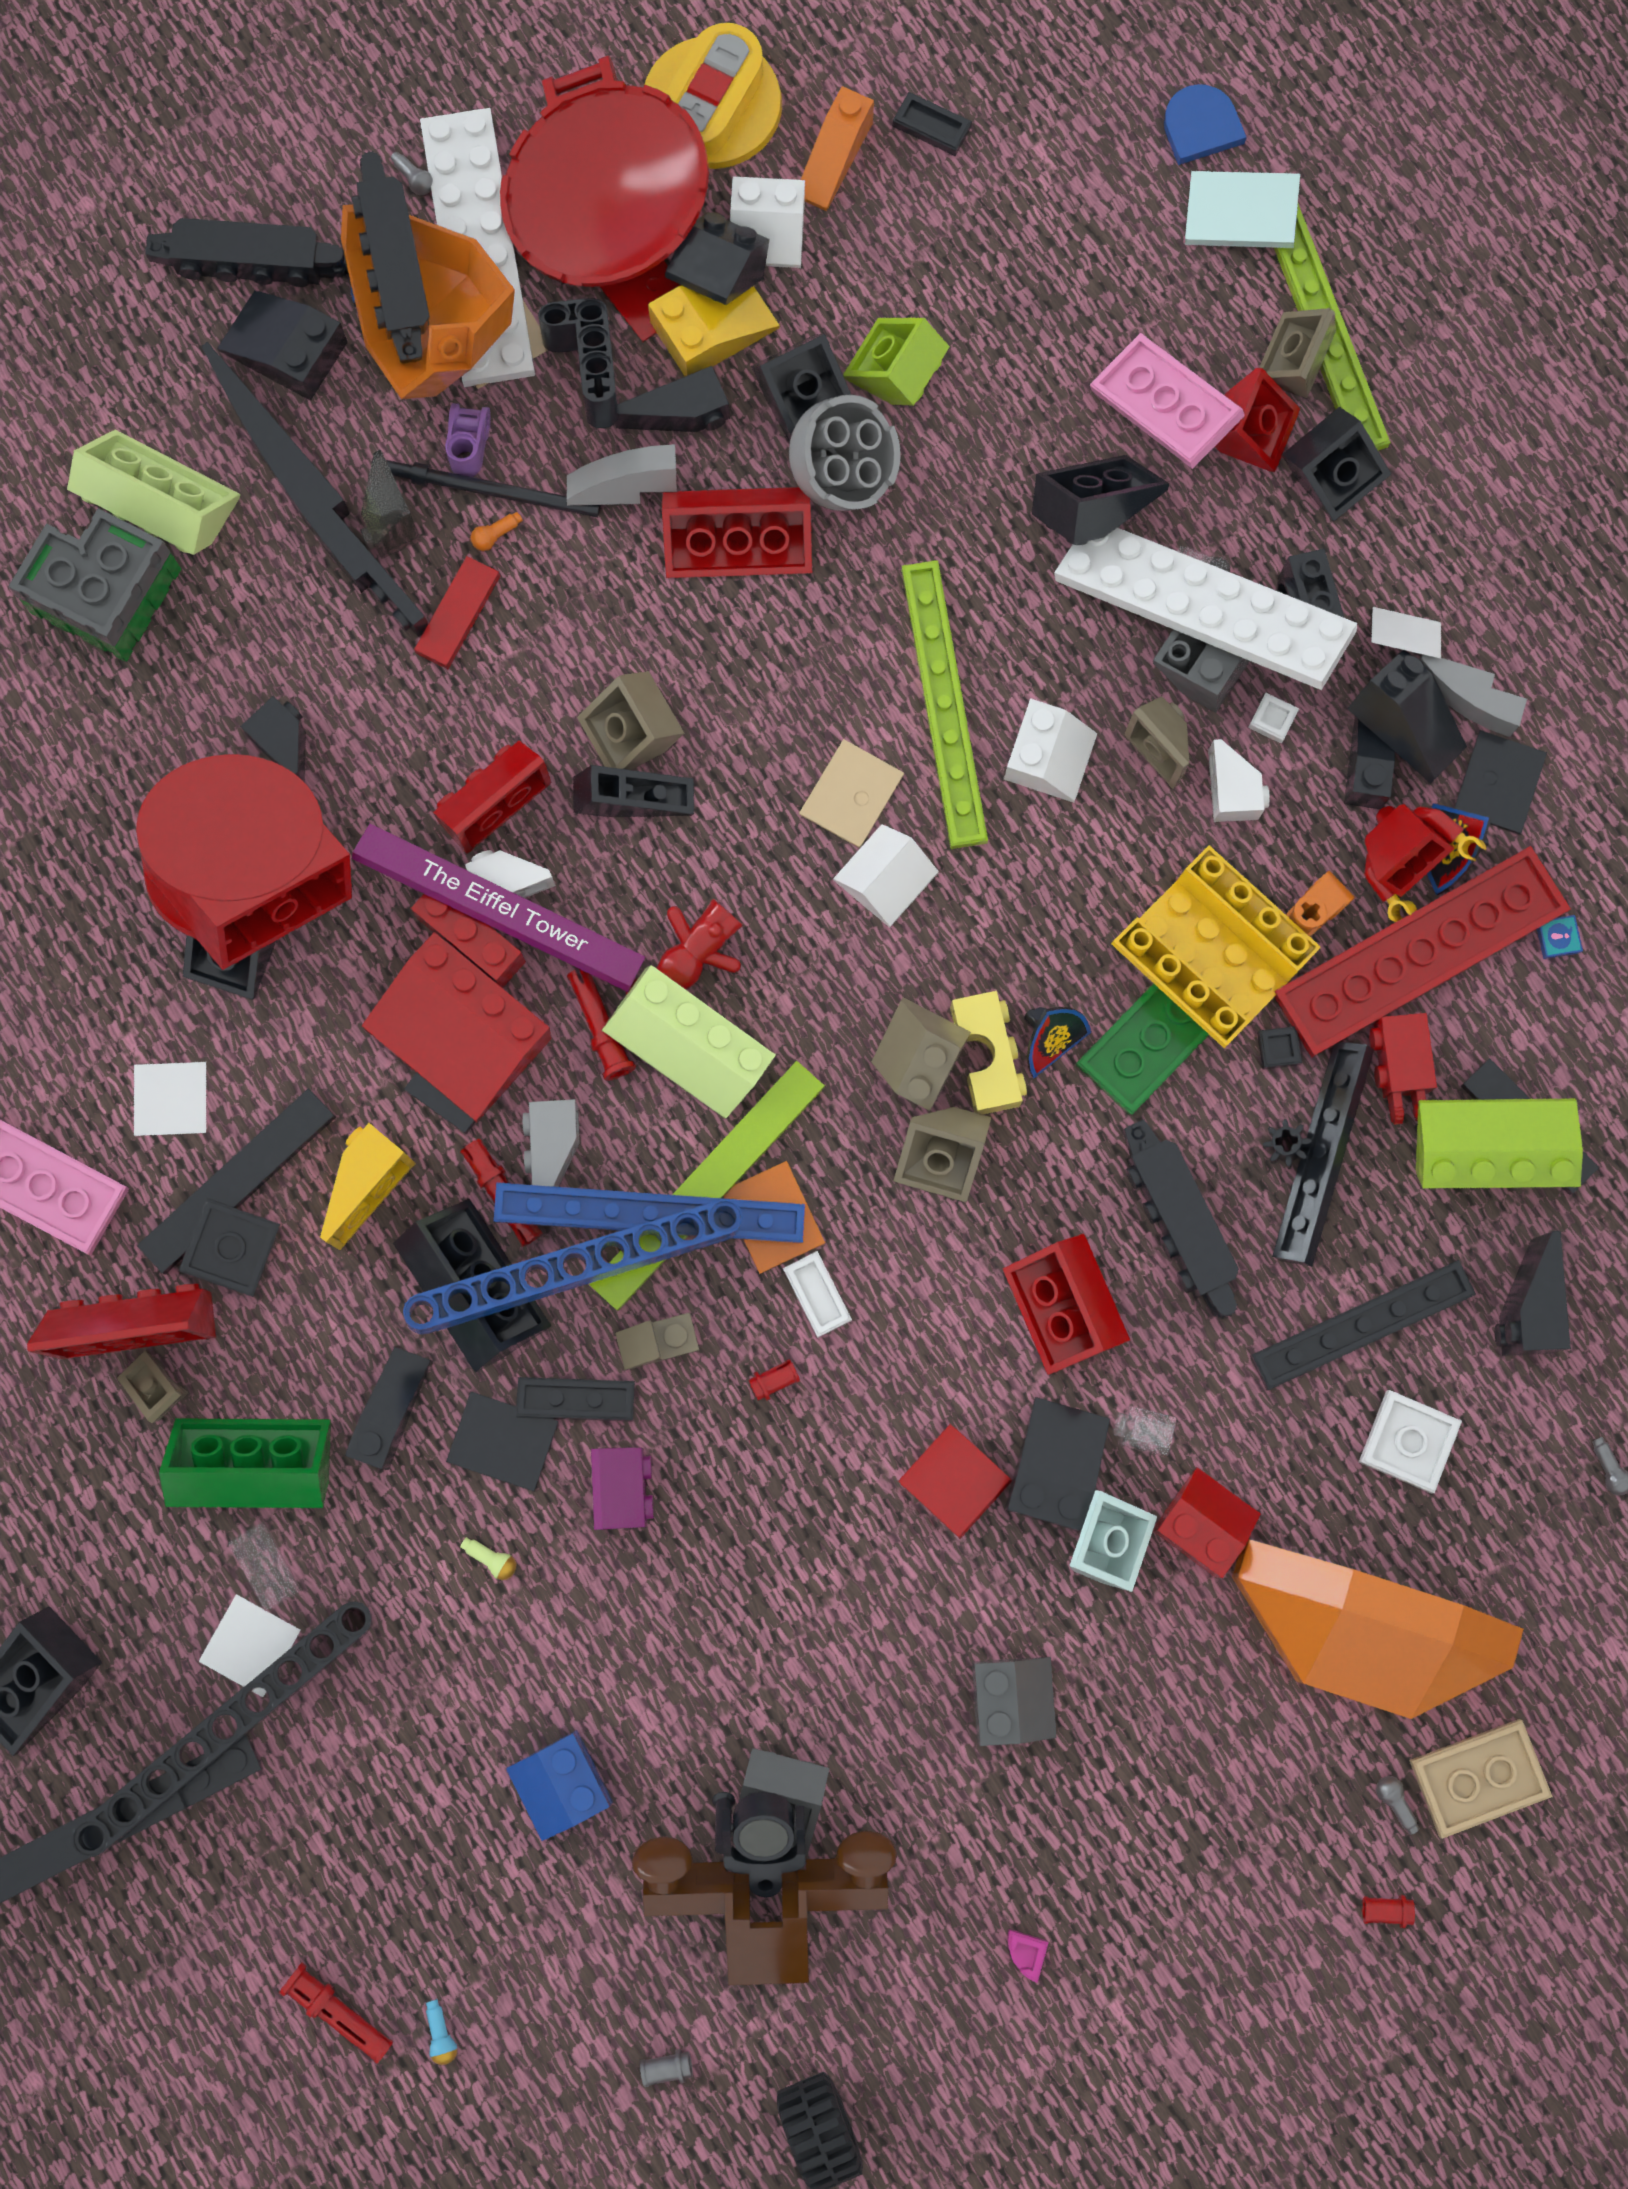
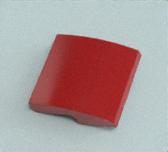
[898,1424,1012,1539]

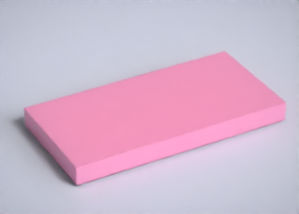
[1090,333,1245,469]
[0,1120,129,1255]

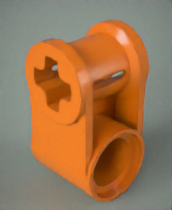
[1286,870,1355,937]

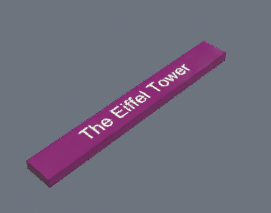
[351,824,645,992]

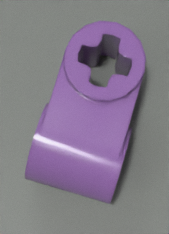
[445,403,491,477]

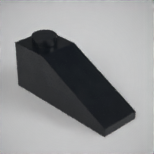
[614,366,730,432]
[1344,717,1395,810]
[573,765,694,817]
[345,1347,432,1470]

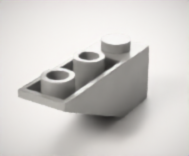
[523,1099,580,1187]

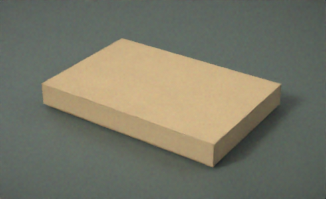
[1409,1719,1553,1839]

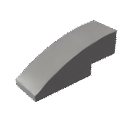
[567,444,677,505]
[1419,654,1527,737]

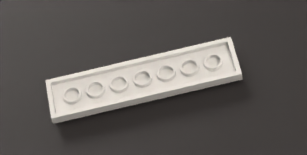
[420,108,535,387]
[1054,528,1357,690]

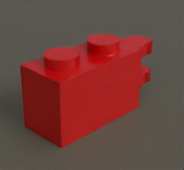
[1369,1013,1437,1125]

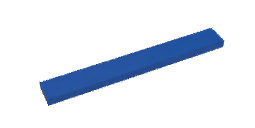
[493,1183,805,1243]

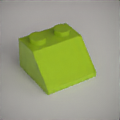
[843,318,950,406]

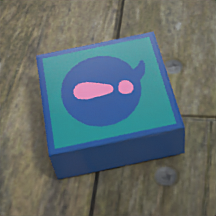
[1537,915,1583,959]

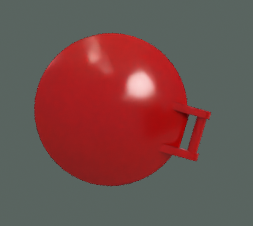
[500,55,709,287]

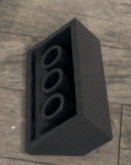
[393,1198,551,1373]

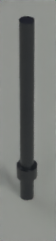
[383,460,601,518]

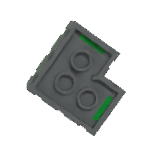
[8,508,181,662]

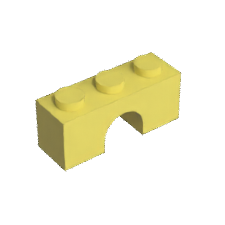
[950,991,1027,1115]

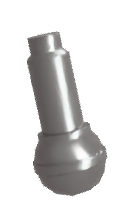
[391,152,433,195]
[1592,1437,1628,1496]
[1376,1776,1420,1835]

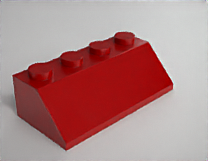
[662,487,812,578]

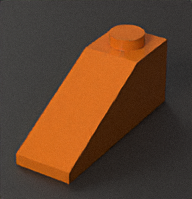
[801,86,874,211]

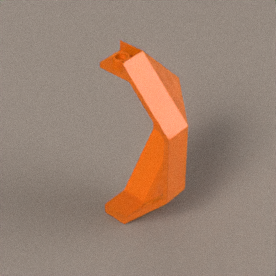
[341,205,515,399]
[1232,1539,1524,1719]

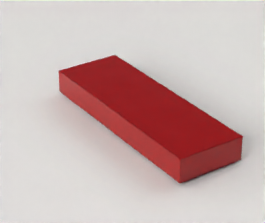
[414,556,501,669]

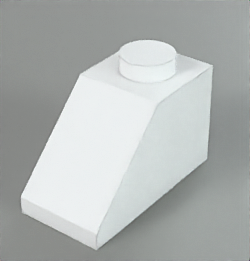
[1208,739,1269,822]
[465,850,555,898]

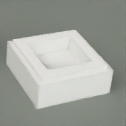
[1248,693,1299,744]

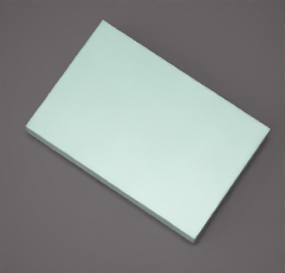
[1185,171,1300,248]

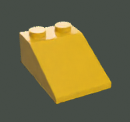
[648,285,780,376]
[320,1123,416,1250]

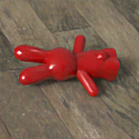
[626,899,743,995]

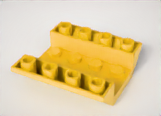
[1111,845,1321,1048]

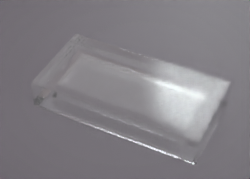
[228,1522,302,1611]

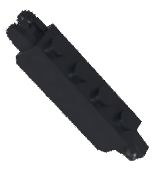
[351,150,430,363]
[145,218,348,287]
[1122,1119,1239,1319]

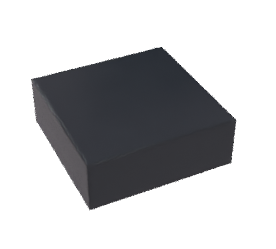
[1257,1026,1302,1070]

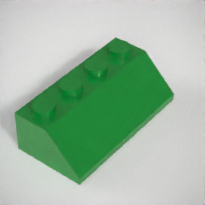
[159,1418,331,1508]

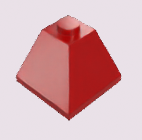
[1215,368,1300,472]

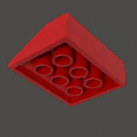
[362,932,552,1123]
[27,1284,216,1359]

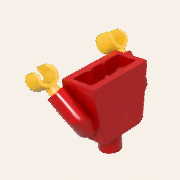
[1364,804,1486,922]

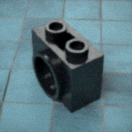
[1276,549,1344,618]

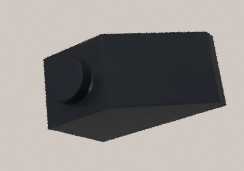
[240,696,306,783]

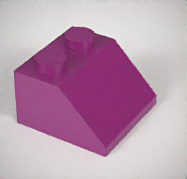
[591,1447,654,1530]

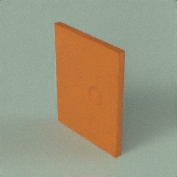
[724,1161,825,1274]

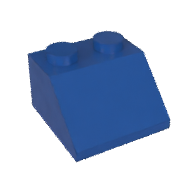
[506,1730,613,1841]

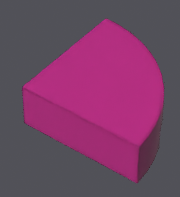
[1007,1929,1048,1983]

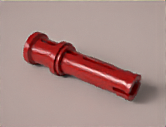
[567,969,636,1081]
[279,1962,394,2064]

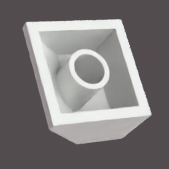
[730,176,805,268]
[1004,698,1097,803]

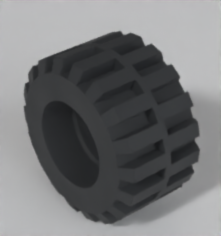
[777,2071,863,2189]

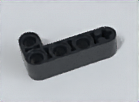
[538,298,619,429]

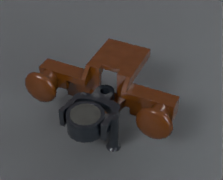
[632,1792,897,1985]

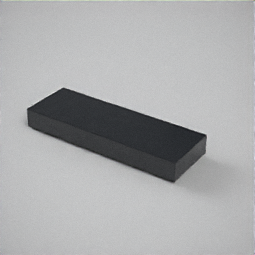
[516,1377,635,1422]

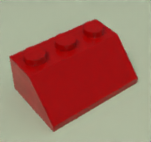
[433,740,552,854]
[1002,1233,1130,1375]

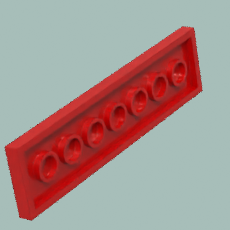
[1274,846,1571,1058]

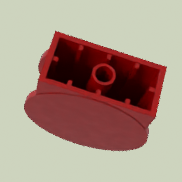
[136,754,352,970]

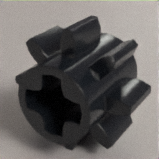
[1263,1119,1312,1169]

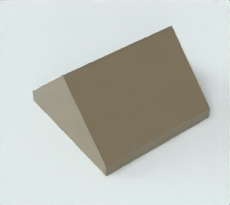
[1259,308,1336,398]

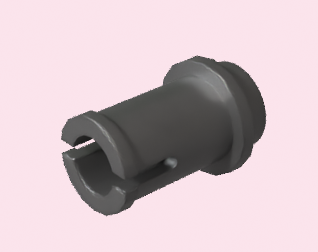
[640,2049,693,2087]

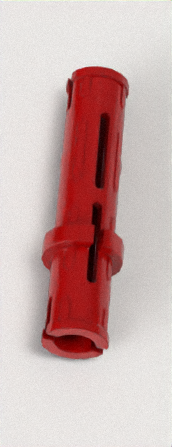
[460,1138,543,1247]

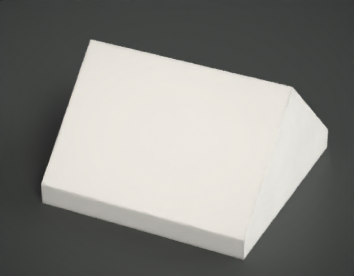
[833,824,939,928]

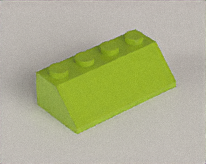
[1416,1098,1583,1188]

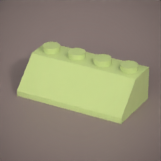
[67,430,240,555]
[601,965,775,1119]

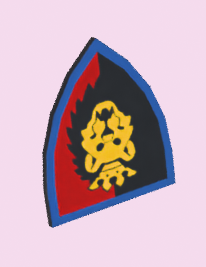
[1427,803,1492,895]
[1024,1007,1092,1078]

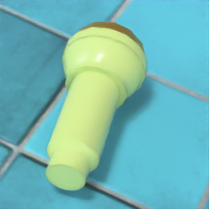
[460,1537,516,1580]

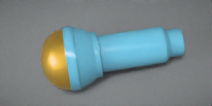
[426,1999,457,2065]

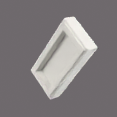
[783,1251,852,1338]

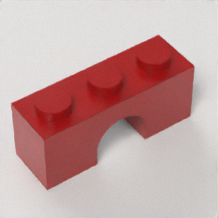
[410,894,526,988]

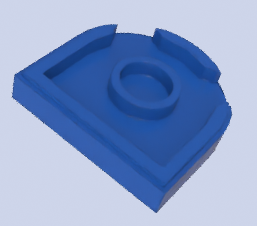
[1164,84,1247,165]

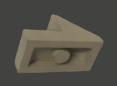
[615,1313,700,1371]
[117,1351,188,1423]

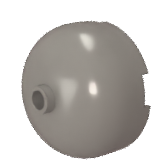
[789,395,900,511]

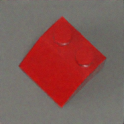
[1153,1467,1261,1579]

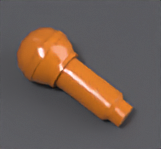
[470,512,523,552]

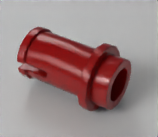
[748,1359,800,1401]
[1362,1895,1415,1929]

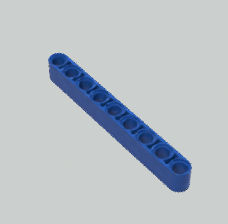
[403,1199,743,1335]

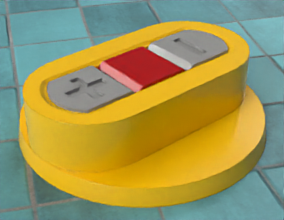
[644,23,782,169]

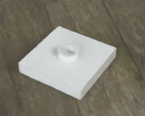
[1359,1390,1462,1494]

